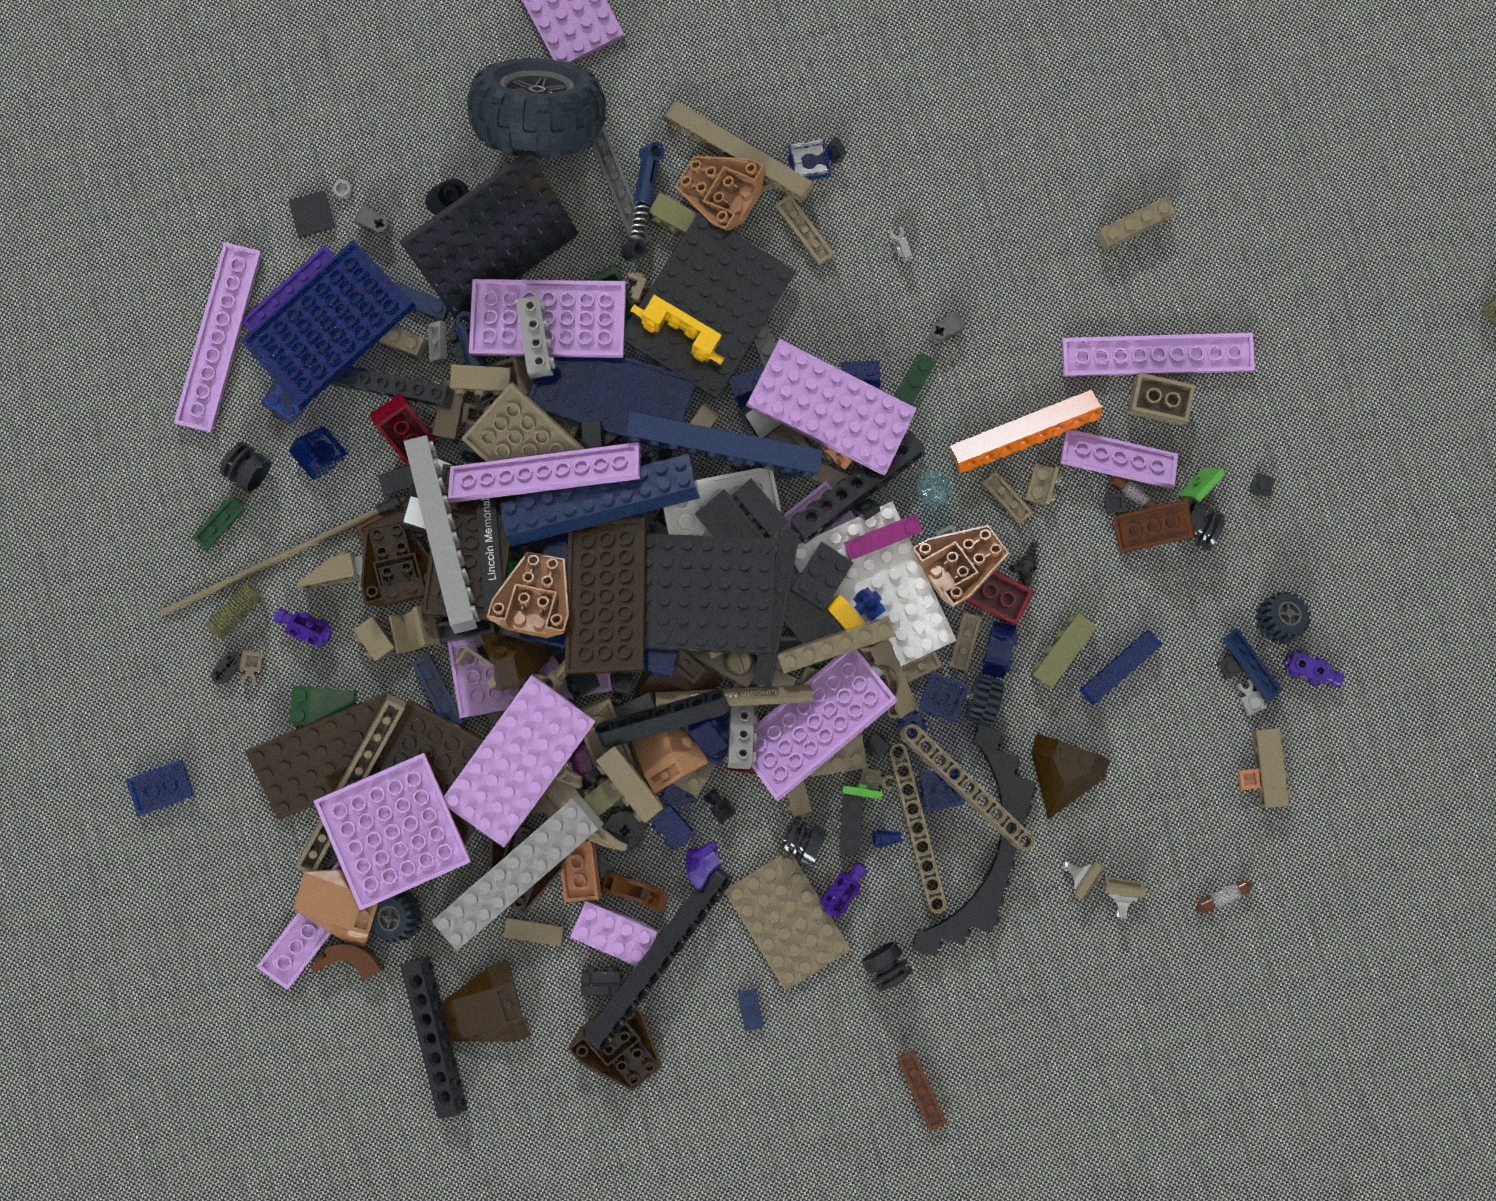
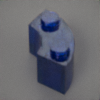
[981,621,1019,679]

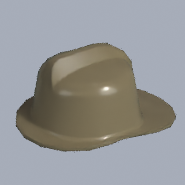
[720,652,755,680]

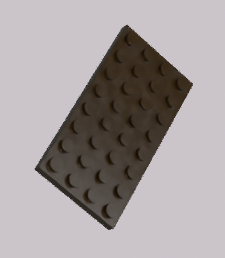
[421,464,517,622]
[565,517,646,675]
[245,690,393,820]

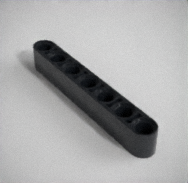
[595,689,730,748]

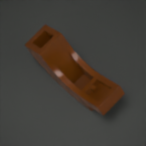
[601,871,669,913]
[310,942,384,981]

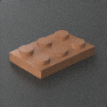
[561,840,602,903]

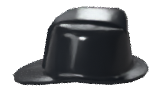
[425,178,469,215]

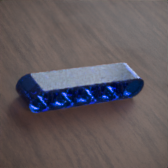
[1079,629,1162,705]

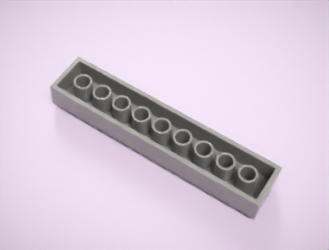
[404,435,480,634]
[432,794,604,951]

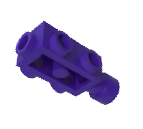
[273,607,332,648]
[1283,650,1344,688]
[820,862,868,918]

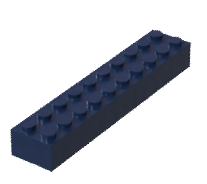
[625,412,823,478]
[500,454,700,547]

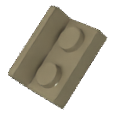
[628,272,650,306]
[1024,463,1061,506]

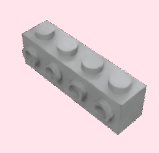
[516,296,556,379]
[727,688,758,769]

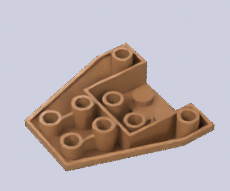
[675,156,766,231]
[912,525,1009,607]
[487,552,569,638]
[630,727,709,796]
[293,869,378,947]

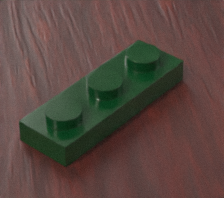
[895,353,937,406]
[191,495,247,551]

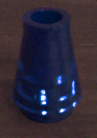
[872,829,902,849]

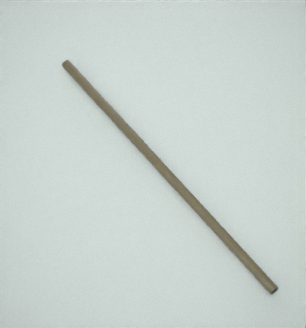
[160,496,406,617]

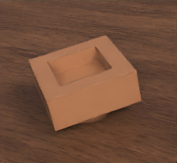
[1237,769,1261,790]

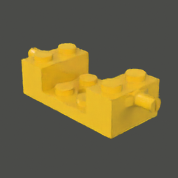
[631,295,725,365]

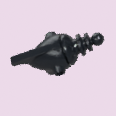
[1010,542,1038,587]

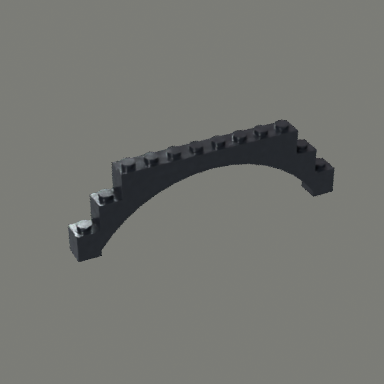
[912,724,1037,957]

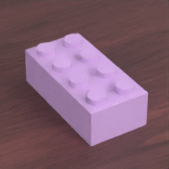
[570,900,659,966]

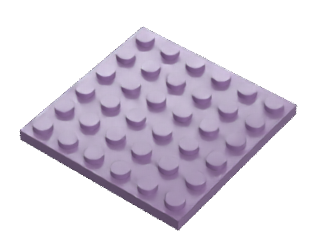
[314,753,471,910]

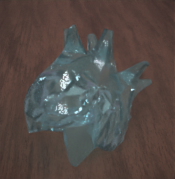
[916,471,953,510]

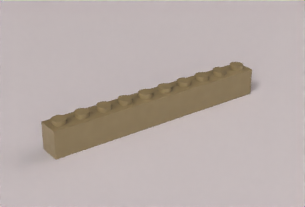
[295,693,406,871]

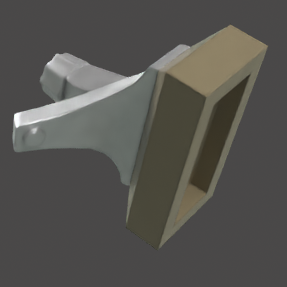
[1062,862,1105,901]
[1103,877,1146,919]

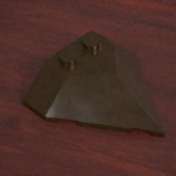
[474,633,553,691]
[1031,734,1110,820]

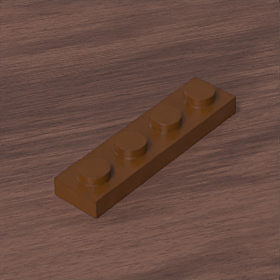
[896,1049,947,1131]

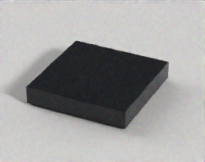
[288,190,336,238]

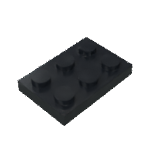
[790,541,854,612]

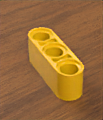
[826,594,866,630]

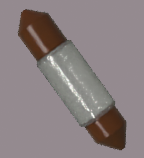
[1110,475,1158,509]
[1196,880,1253,914]

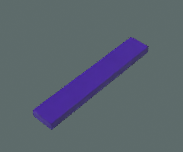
[242,245,339,335]

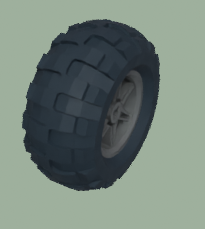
[467,58,606,158]

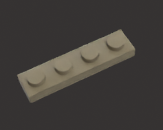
[775,195,834,266]

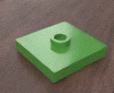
[1178,468,1225,502]
[841,783,883,800]

